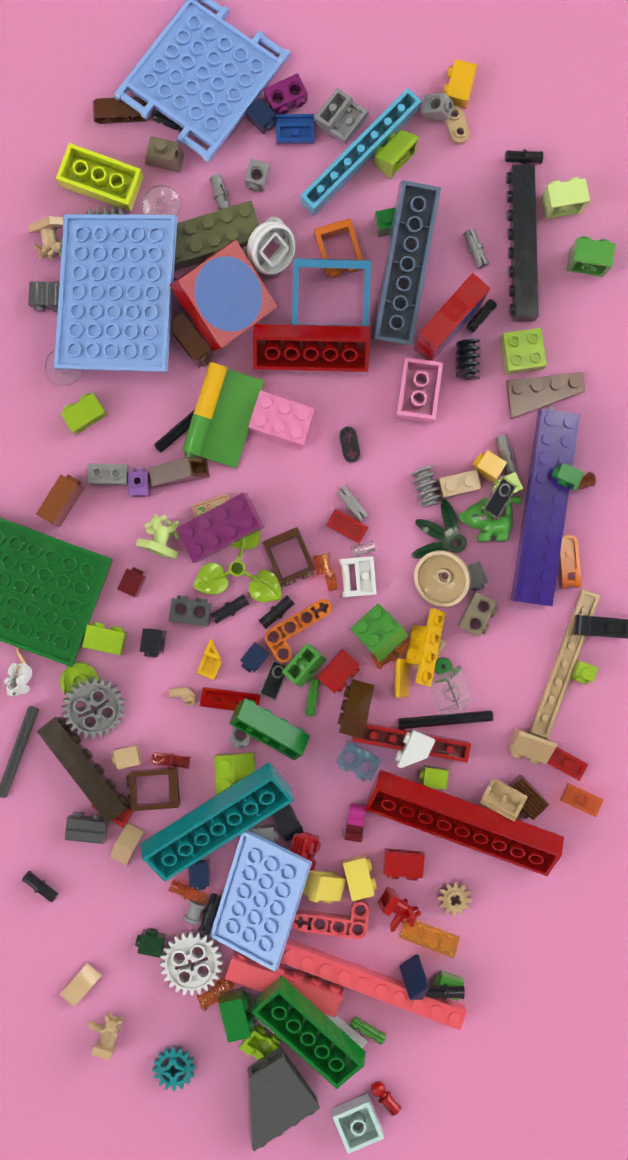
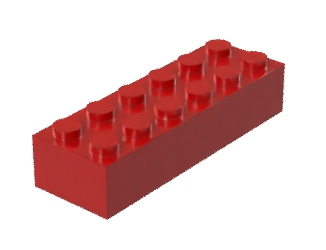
[253,324,370,372]

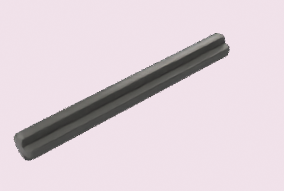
[0,706,39,798]

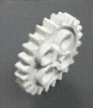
[160,930,223,996]

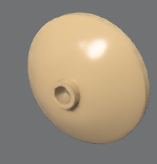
[414,550,471,607]

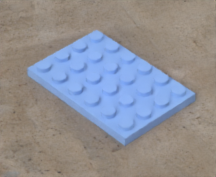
[210,830,312,972]

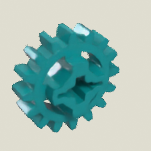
[152,1045,195,1091]

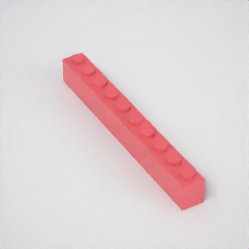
[281,938,467,1030]

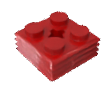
[289,832,321,871]

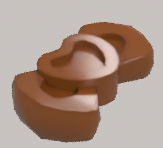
[570,472,596,489]

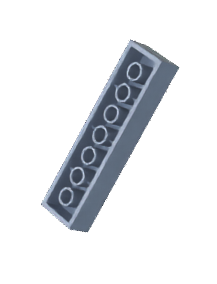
[372,180,441,345]

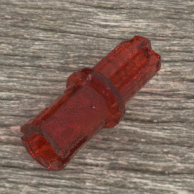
[151,752,191,769]

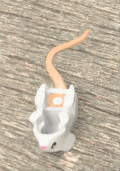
[4,647,32,697]

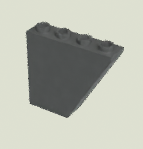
[247,1046,320,1151]

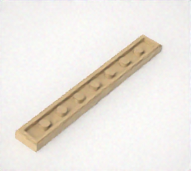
[529,589,601,739]

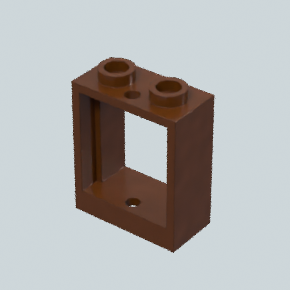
[170,312,213,368]
[262,527,316,587]
[126,767,180,811]

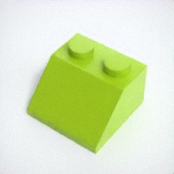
[374,130,419,179]
[214,752,255,795]

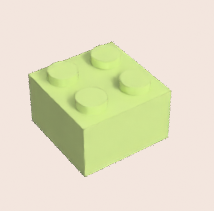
[541,177,590,220]

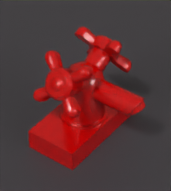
[378,886,422,932]

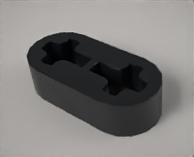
[339,426,360,463]

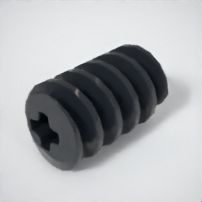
[456,338,480,380]

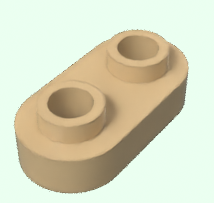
[445,105,470,145]

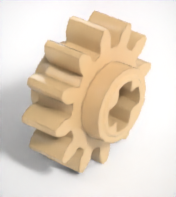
[437,880,472,917]

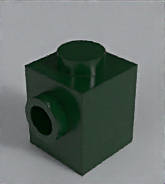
[135,928,166,958]

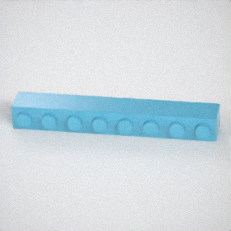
[300,88,422,216]

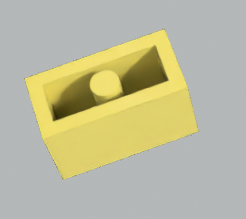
[342,854,377,901]
[302,870,347,903]

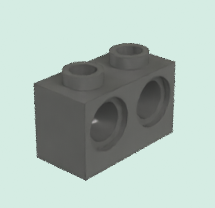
[169,595,212,627]

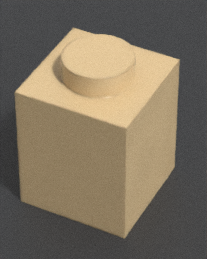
[111,744,142,770]

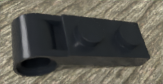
[573,615,628,639]

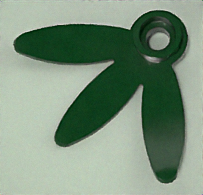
[412,499,467,559]

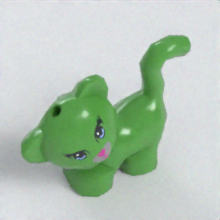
[459,495,522,542]

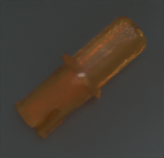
[169,880,208,905]

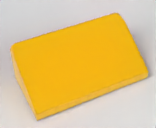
[394,658,410,698]

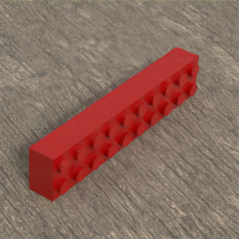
[365,770,564,876]

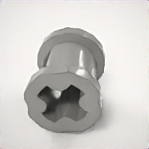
[183,899,206,925]

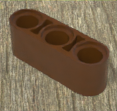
[93,97,148,124]

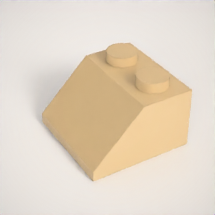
[507,728,557,765]

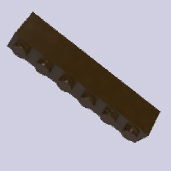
[37,717,129,824]

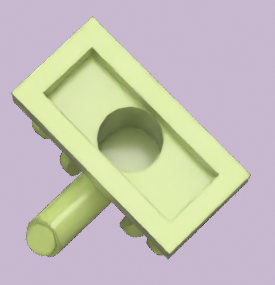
[136,514,180,559]

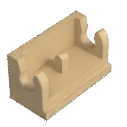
[480,778,528,822]

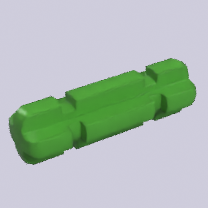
[305,678,320,716]
[350,1016,386,1045]

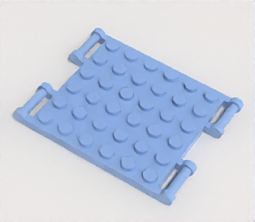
[114,0,291,163]

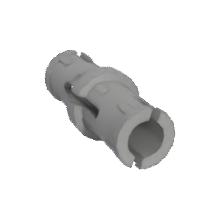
[210,174,230,210]
[463,228,489,269]
[495,434,517,475]
[336,485,369,522]

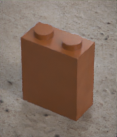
[36,474,84,527]

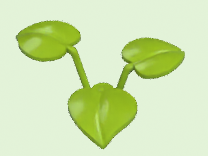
[193,531,281,602]

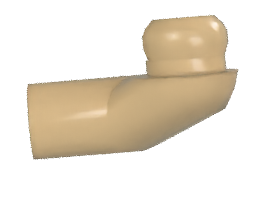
[169,687,196,706]

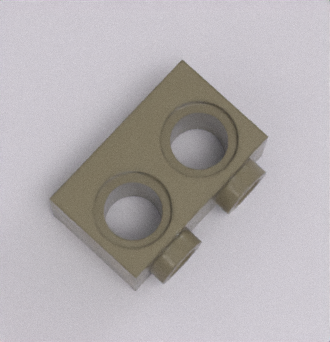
[457,592,497,637]

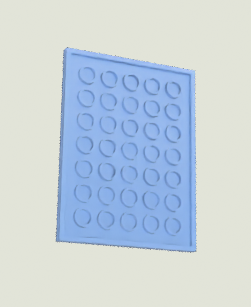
[54,214,178,373]

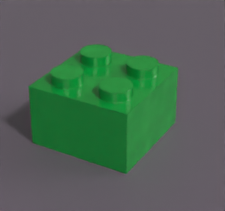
[218,987,255,1043]

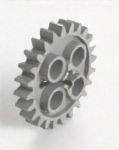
[62,676,126,739]

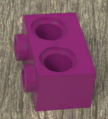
[264,73,308,114]

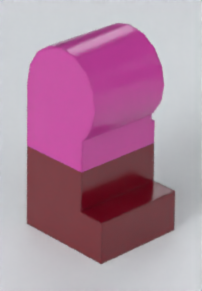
[344,803,366,842]

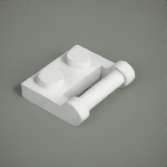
[339,556,377,598]

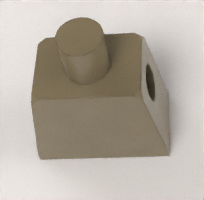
[145,136,185,173]

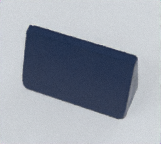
[400,954,429,1000]

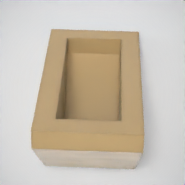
[109,822,144,865]

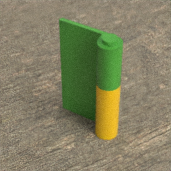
[182,362,264,468]

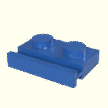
[276,114,314,144]

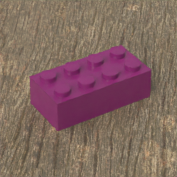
[176,493,264,563]

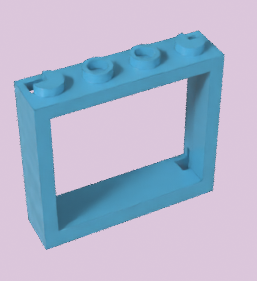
[292,258,371,326]

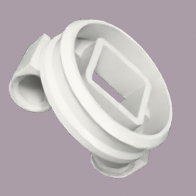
[242,217,295,276]

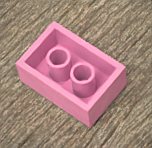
[396,357,443,423]
[248,391,315,448]

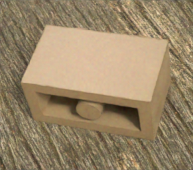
[437,470,481,499]

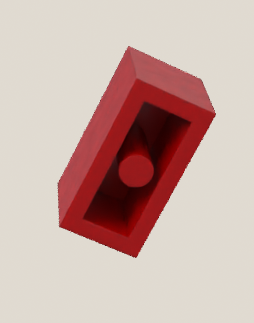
[317,649,360,693]
[383,848,425,881]

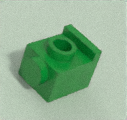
[551,463,585,491]

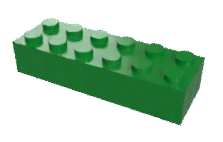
[251,975,366,1089]

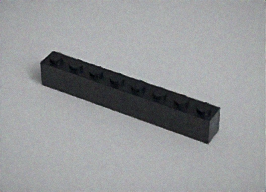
[506,165,539,321]

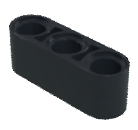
[272,804,304,841]

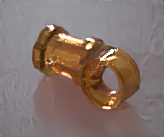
[313,553,338,591]
[371,640,408,670]
[197,977,234,1011]

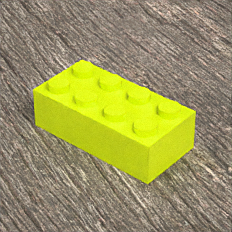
[56,143,144,212]

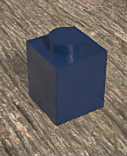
[246,98,276,134]
[240,642,270,673]
[189,859,211,890]

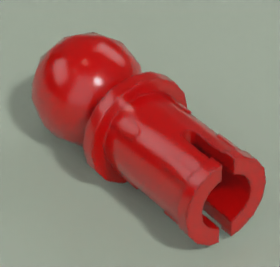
[370,1081,401,1116]

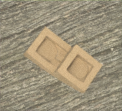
[60,963,102,1007]

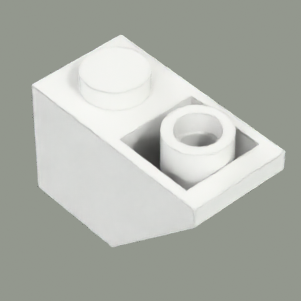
[395,729,435,768]

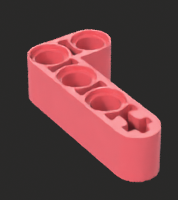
[292,899,369,939]

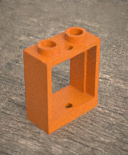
[314,218,363,278]

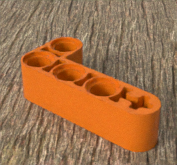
[265,599,332,662]

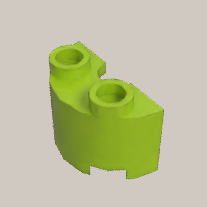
[239,1024,282,1060]

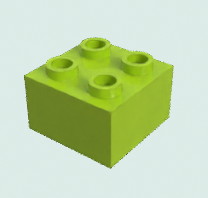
[500,328,547,375]

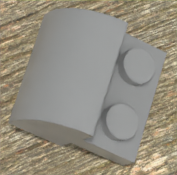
[314,88,369,144]

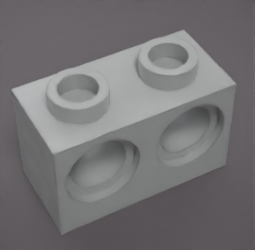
[88,463,130,486]

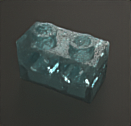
[336,741,382,781]

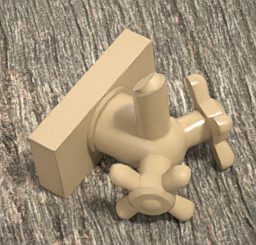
[28,216,64,260]
[87,1012,124,1061]

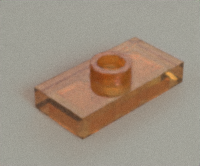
[560,783,604,817]

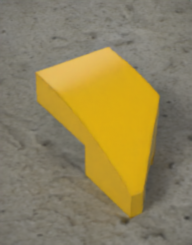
[196,639,221,681]

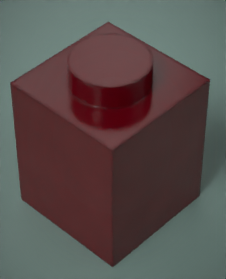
[117,567,146,598]

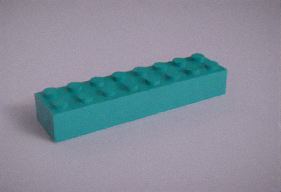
[141,762,294,882]

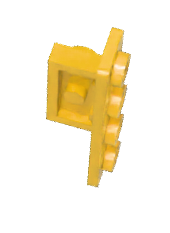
[405,608,445,687]

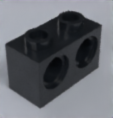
[139,628,167,658]

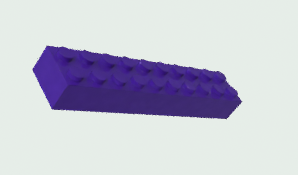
[511,409,580,606]

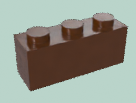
[337,679,374,739]

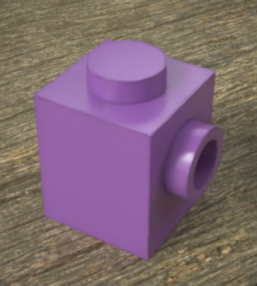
[128,468,150,497]

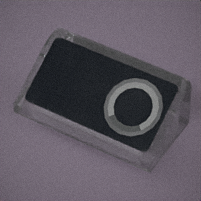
[481,476,517,520]
[258,659,288,701]

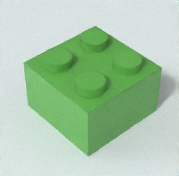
[566,236,616,277]
[350,603,409,662]

